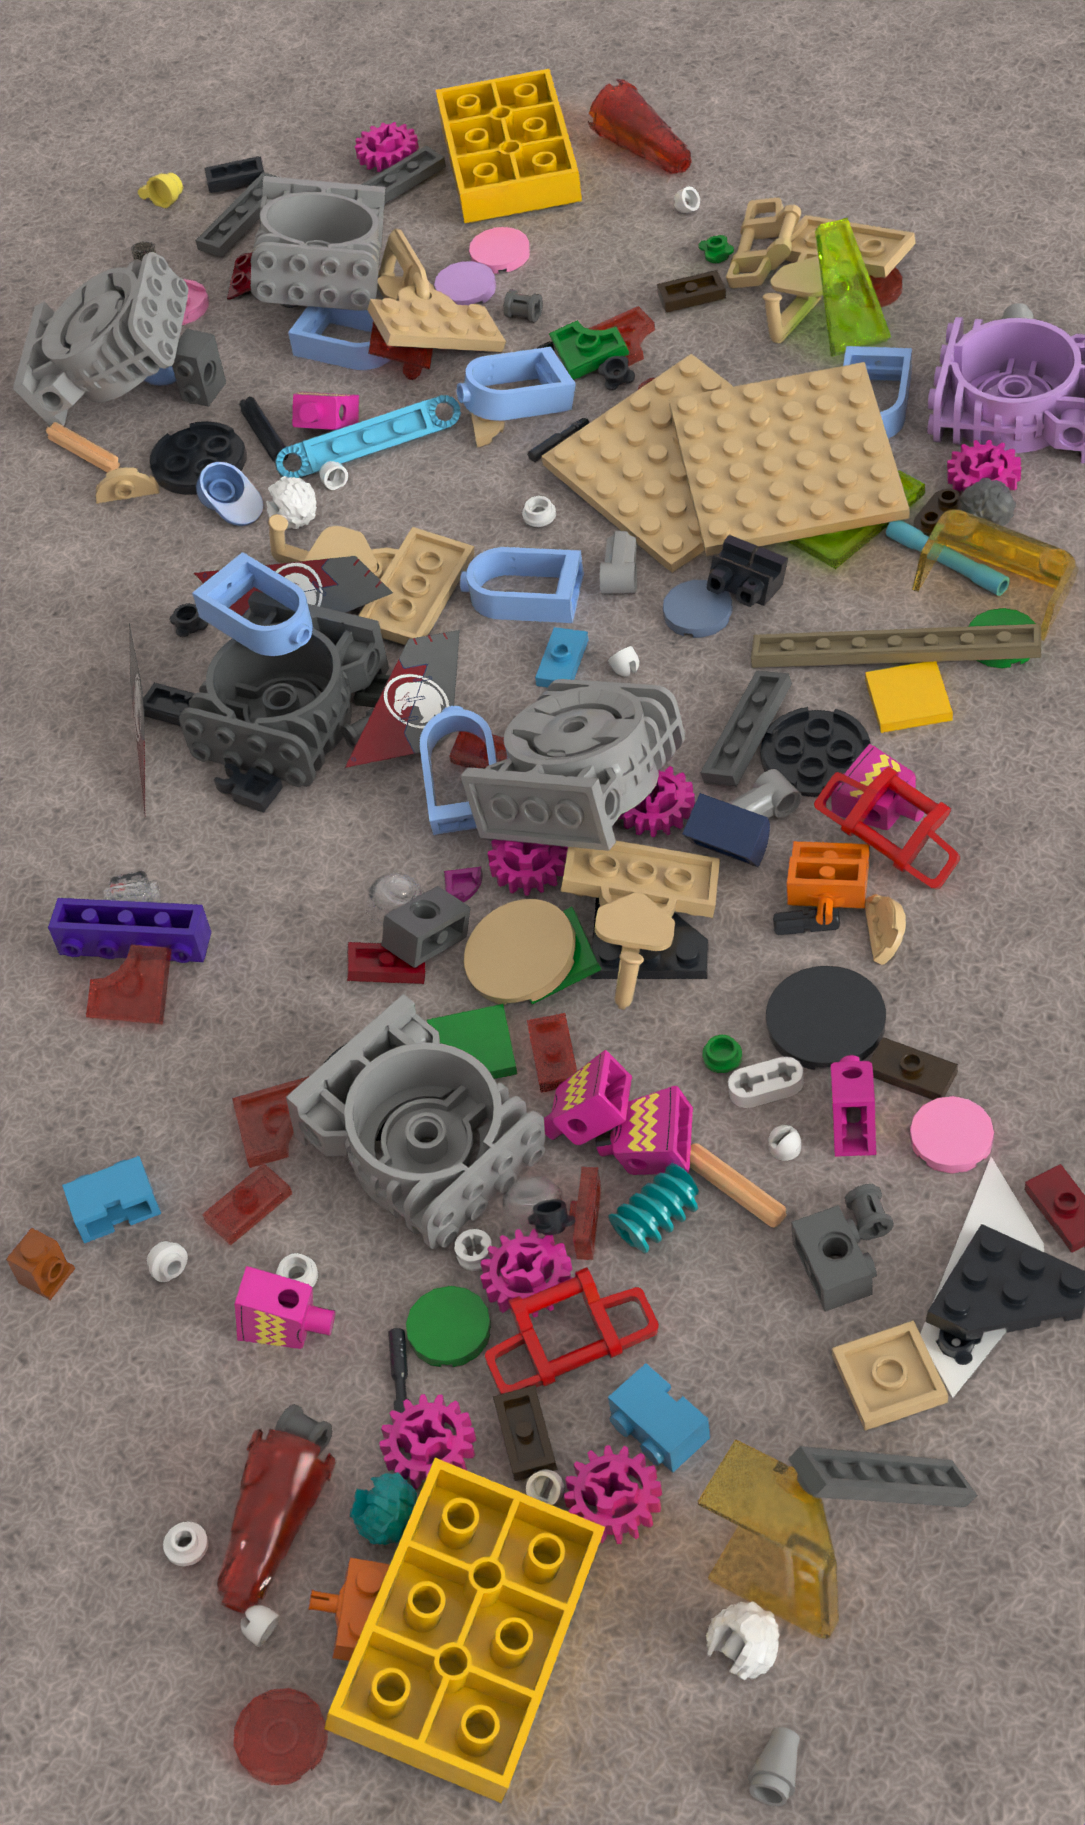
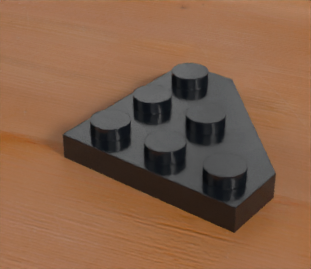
[591,898,709,979]
[925,1224,1085,1341]

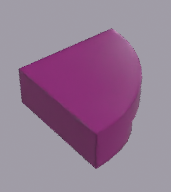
[444,867,483,902]

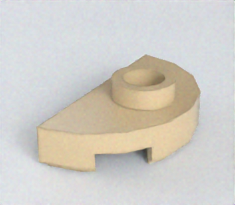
[471,413,505,448]
[96,468,159,504]
[865,894,906,965]

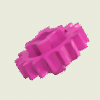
[355,122,419,172]
[947,440,1021,491]
[618,766,695,837]
[488,839,568,895]
[480,1228,573,1317]
[379,1394,476,1489]
[564,1445,662,1544]

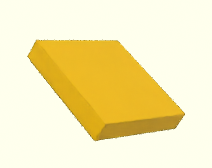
[865,661,953,733]

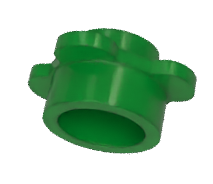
[699,235,734,263]

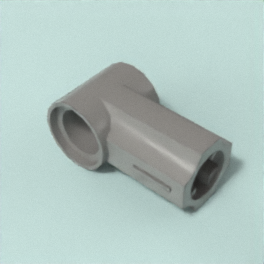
[600,531,637,594]
[729,769,802,818]

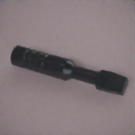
[528,418,589,463]
[388,1328,410,1414]

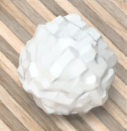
[266,476,317,529]
[706,1601,779,1680]

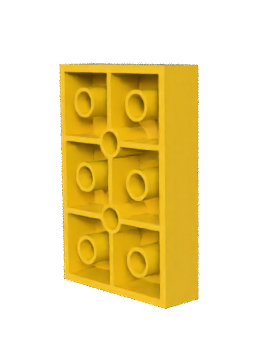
[435,68,582,223]
[324,1458,605,1803]

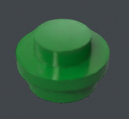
[702,1035,743,1073]

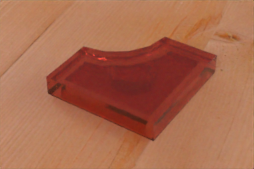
[588,306,655,366]
[86,944,172,1025]
[232,1076,309,1168]

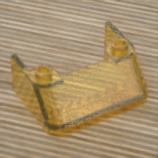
[912,510,1079,641]
[698,1439,839,1639]

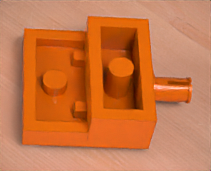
[787,841,870,925]
[308,1557,390,1661]

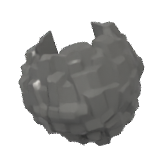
[960,478,1016,533]

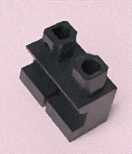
[706,535,788,607]

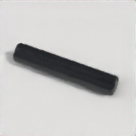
[239,397,288,462]

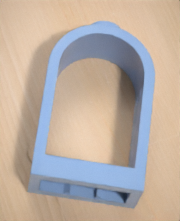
[288,306,402,370]
[843,346,912,438]
[456,347,576,421]
[460,547,584,623]
[192,552,313,656]
[420,706,497,835]

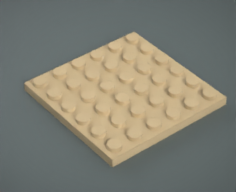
[542,354,734,573]
[669,362,910,556]

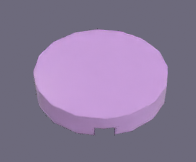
[434,261,496,306]

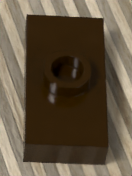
[657,270,726,313]
[869,1037,958,1100]
[493,1385,557,1481]

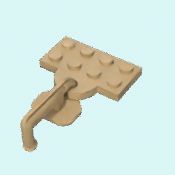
[763,215,916,343]
[367,229,506,352]
[268,514,474,645]
[561,841,720,1010]

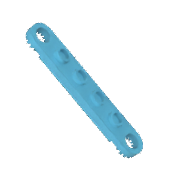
[275,395,461,478]

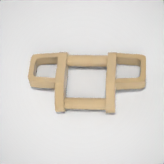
[726,198,801,288]

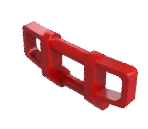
[814,766,960,890]
[485,1267,659,1394]

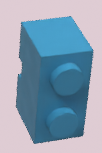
[62,1156,161,1244]
[608,1363,710,1473]

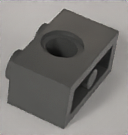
[172,329,227,407]
[381,886,471,968]
[791,1205,877,1312]

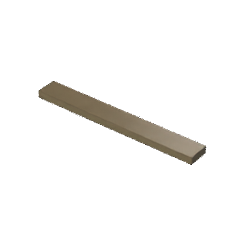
[751,624,1041,668]

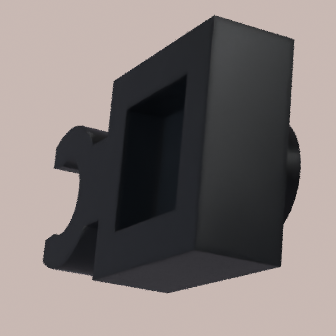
[214,764,283,813]

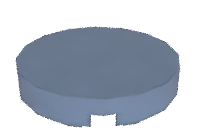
[663,580,733,638]

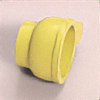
[138,173,183,208]

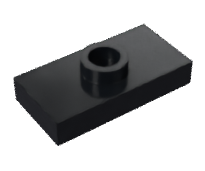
[204,156,264,193]
[143,682,195,726]

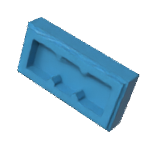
[535,627,589,688]

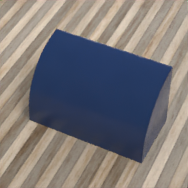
[682,793,770,868]

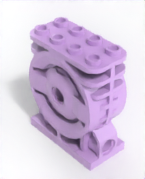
[928,317,1085,463]

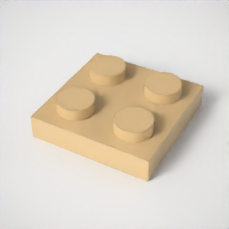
[832,1320,948,1431]

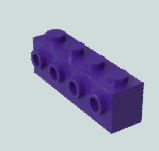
[48,898,212,963]

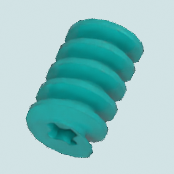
[608,1163,699,1254]

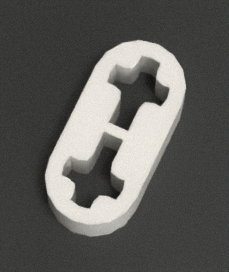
[728,1057,804,1108]

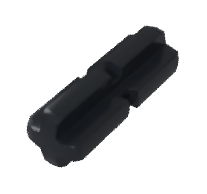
[773,907,840,935]

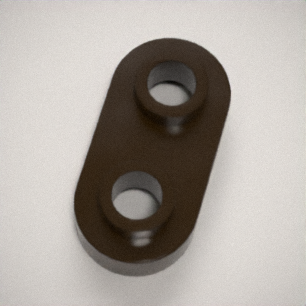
[914,488,962,541]

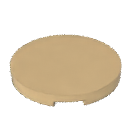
[464,899,576,1005]

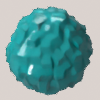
[350,1472,417,1545]

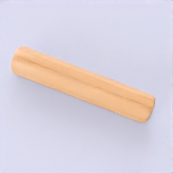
[46,422,120,473]
[690,1143,787,1228]

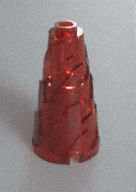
[588,79,691,174]
[217,1428,336,1614]

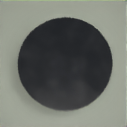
[150,421,247,495]
[760,707,870,797]
[766,966,886,1070]

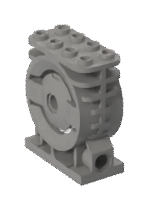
[251,176,386,311]
[13,252,189,426]
[461,679,685,851]
[286,994,545,1249]

